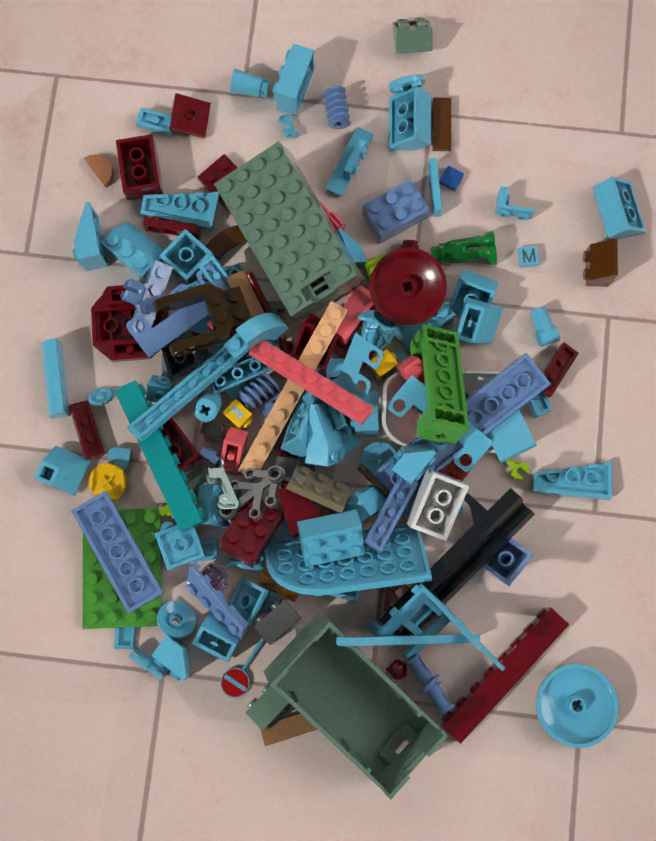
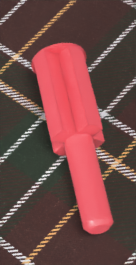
[319,201,346,231]

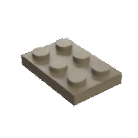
[286,464,351,513]

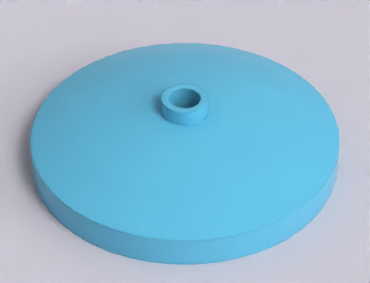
[536,664,619,748]

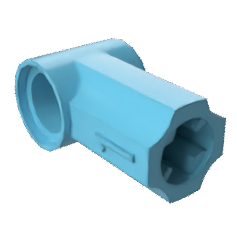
[530,307,560,347]

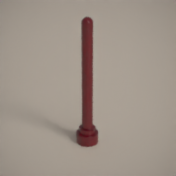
[246,271,294,354]

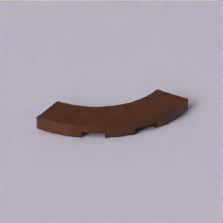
[205,225,247,260]

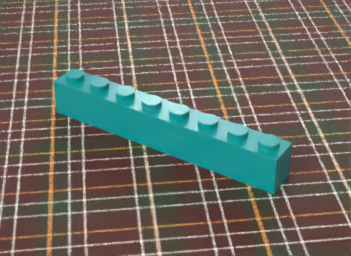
[114,380,206,533]

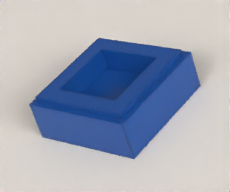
[439,165,464,191]

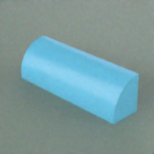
[41,338,69,419]

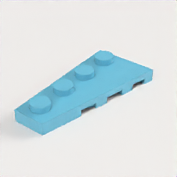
[140,192,220,229]
[532,461,612,501]

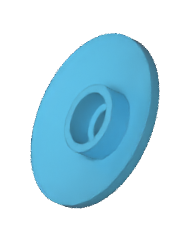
[157,601,196,638]

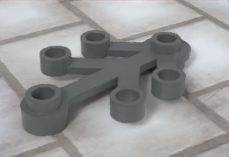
[219,465,286,521]

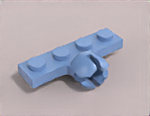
[121,260,173,333]

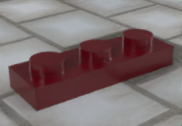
[143,216,201,240]
[541,342,579,398]
[69,400,105,460]

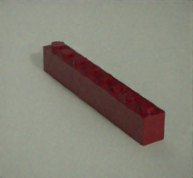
[441,607,570,744]

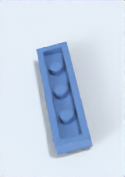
[363,476,418,552]

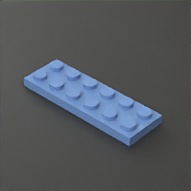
[71,491,164,614]

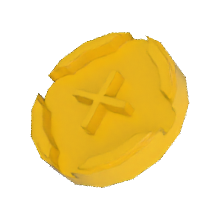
[89,463,128,501]

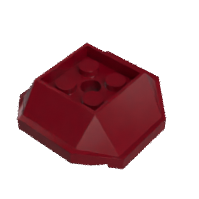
[91,283,169,362]

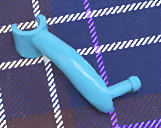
[220,554,265,570]

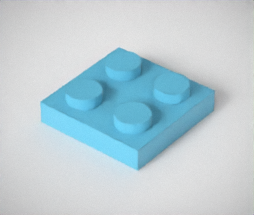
[154,525,206,571]

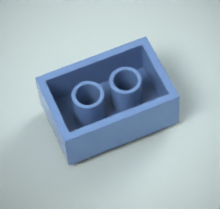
[362,179,430,244]

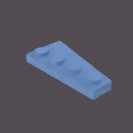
[186,561,249,639]

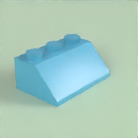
[389,86,431,150]
[593,177,646,239]
[100,222,164,282]
[281,392,324,458]

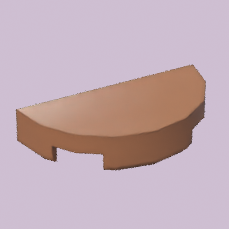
[84,155,113,187]

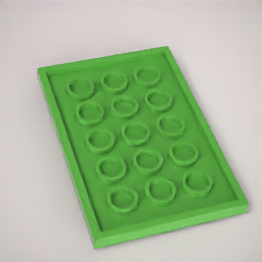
[82,508,162,629]

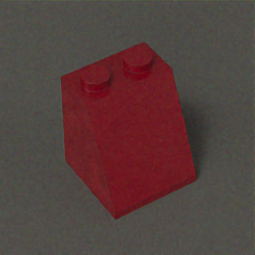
[277,483,324,538]

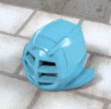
[358,310,402,353]

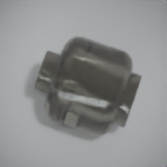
[201,418,230,445]

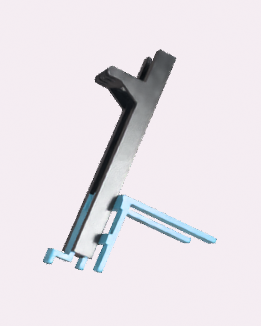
[366,488,535,671]

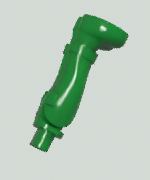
[431,231,497,265]

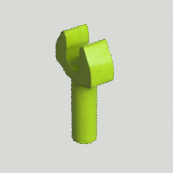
[505,458,530,481]

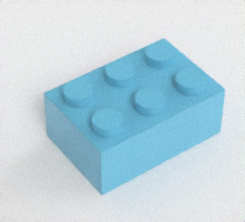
[273,43,315,116]
[297,509,365,567]

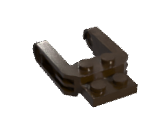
[153,283,252,358]

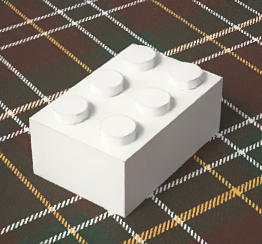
[405,468,469,541]

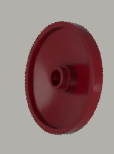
[370,248,447,325]

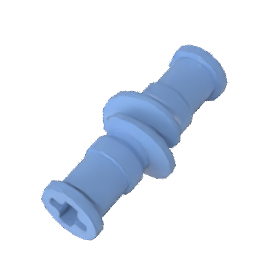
[406,654,454,716]

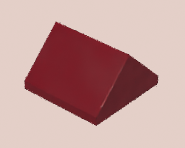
[290,321,339,371]

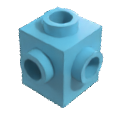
[146,375,175,403]

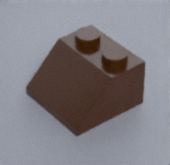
[583,238,618,287]

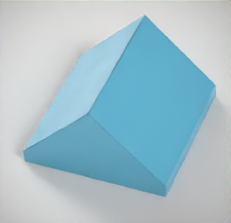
[228,577,269,628]

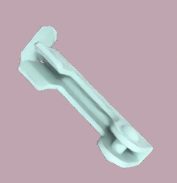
[206,459,239,509]

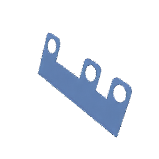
[126,265,227,357]

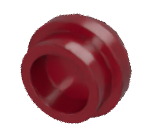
[401,240,419,249]
[386,659,407,680]

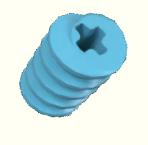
[193,390,222,422]

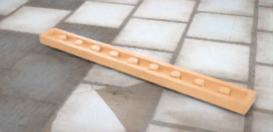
[238,301,348,477]

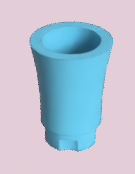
[230,68,270,98]

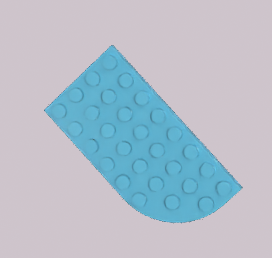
[265,525,432,596]

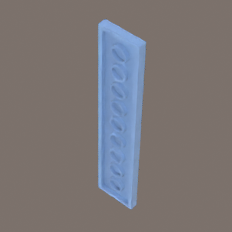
[372,352,551,491]

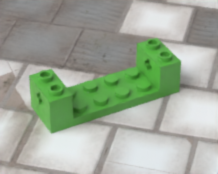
[410,324,469,445]

